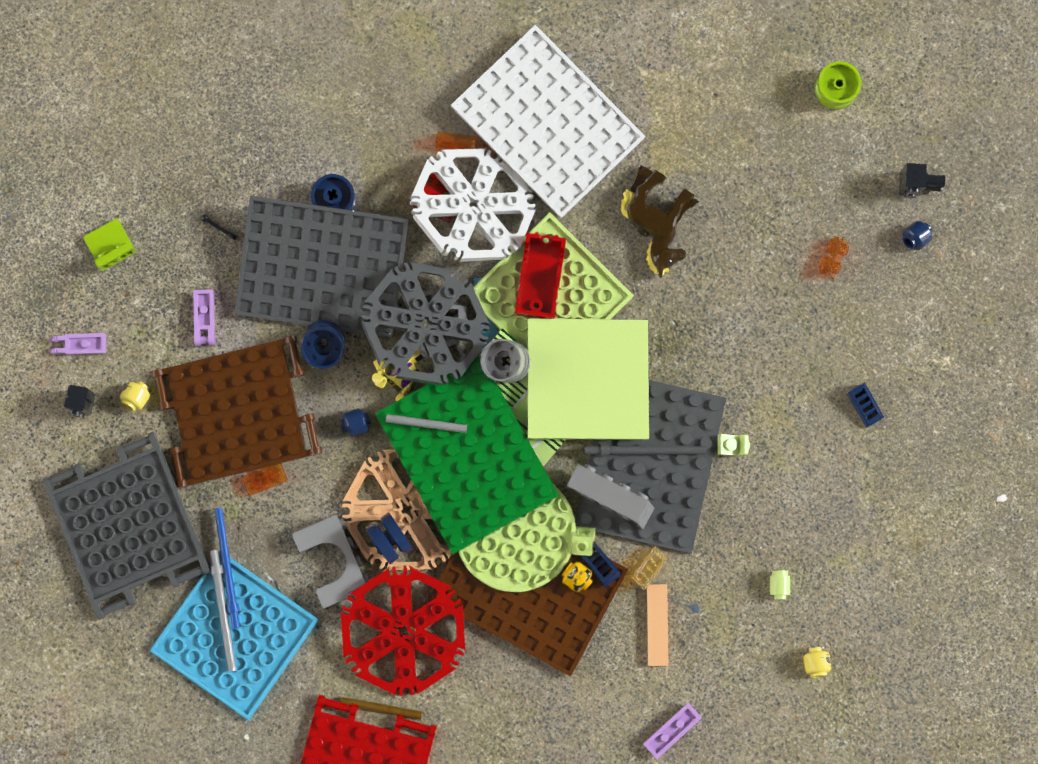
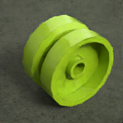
[815,61,862,110]

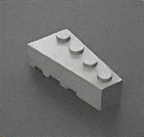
[567,464,655,529]

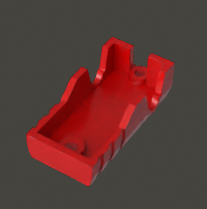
[515,232,566,319]

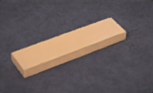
[647,584,668,666]

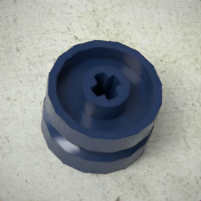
[311,174,356,210]
[366,512,413,565]

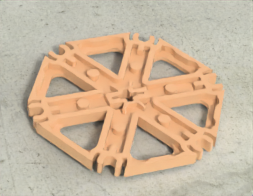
[342,449,452,571]

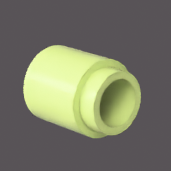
[770,570,790,599]

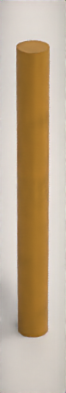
[341,697,422,720]

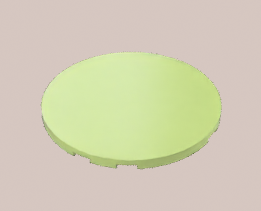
[458,484,576,592]

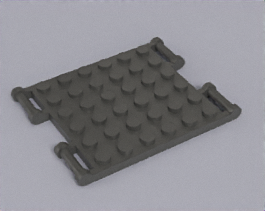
[43,431,211,620]

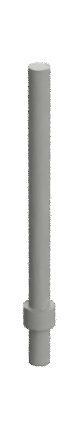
[210,550,236,672]

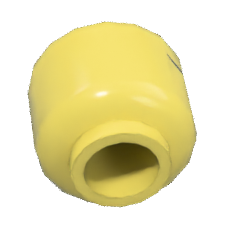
[120,381,150,412]
[803,647,831,678]

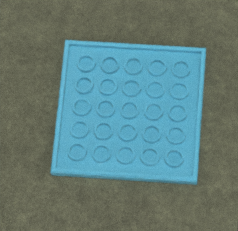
[149,551,319,721]

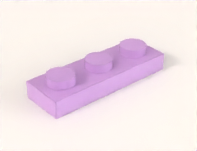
[643,703,702,759]

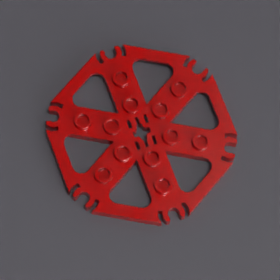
[341,565,465,696]

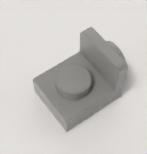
[447,302,467,320]

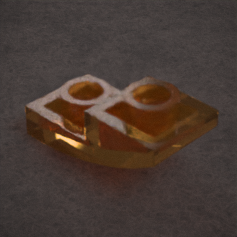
[242,464,288,497]

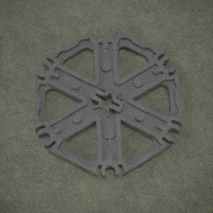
[361,262,489,386]

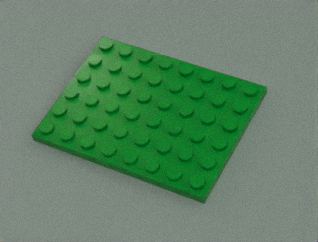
[375,355,559,555]

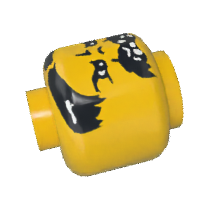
[562,562,593,592]

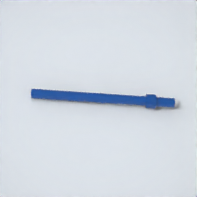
[214,508,240,629]

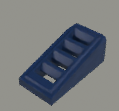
[846,382,884,428]
[579,541,621,588]

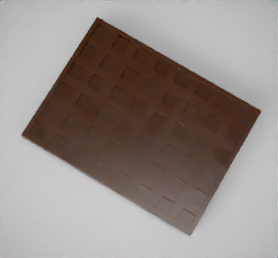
[429,551,629,677]

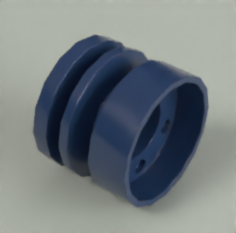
[301,320,345,369]

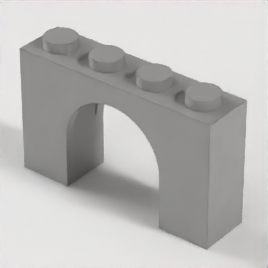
[292,515,369,609]

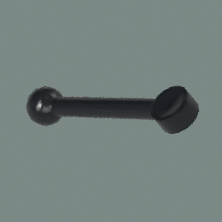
[201,215,237,240]

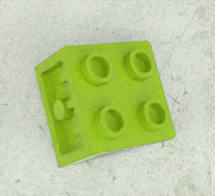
[83,218,137,272]

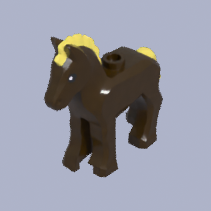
[621,165,699,278]

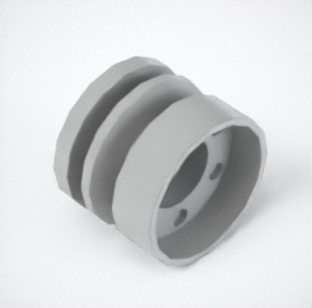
[480,339,531,383]

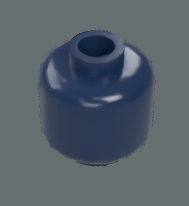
[903,221,932,250]
[340,408,371,437]

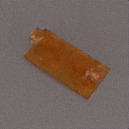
[435,132,477,152]
[819,236,849,279]

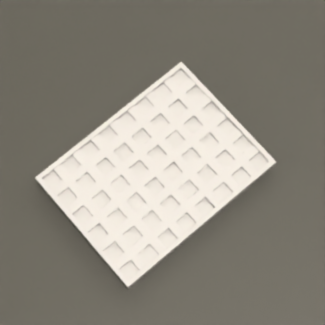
[451,25,645,219]

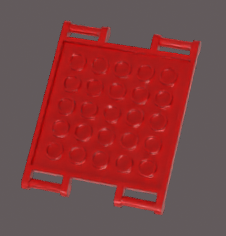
[300,694,437,764]

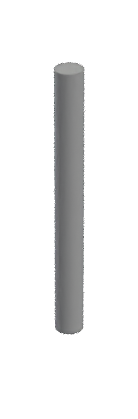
[386,414,467,433]

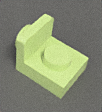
[717,434,750,456]
[572,526,596,556]

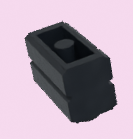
[64,385,96,418]

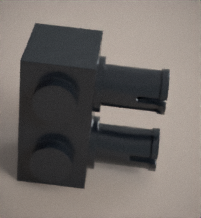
[899,163,946,198]

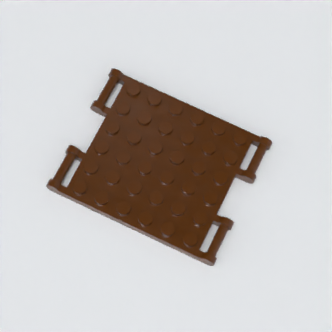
[151,336,322,489]

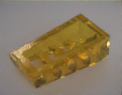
[626,545,668,590]

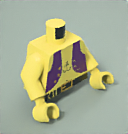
[372,349,425,401]

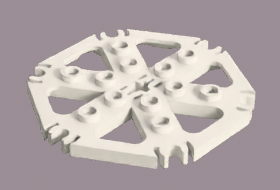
[410,149,536,262]

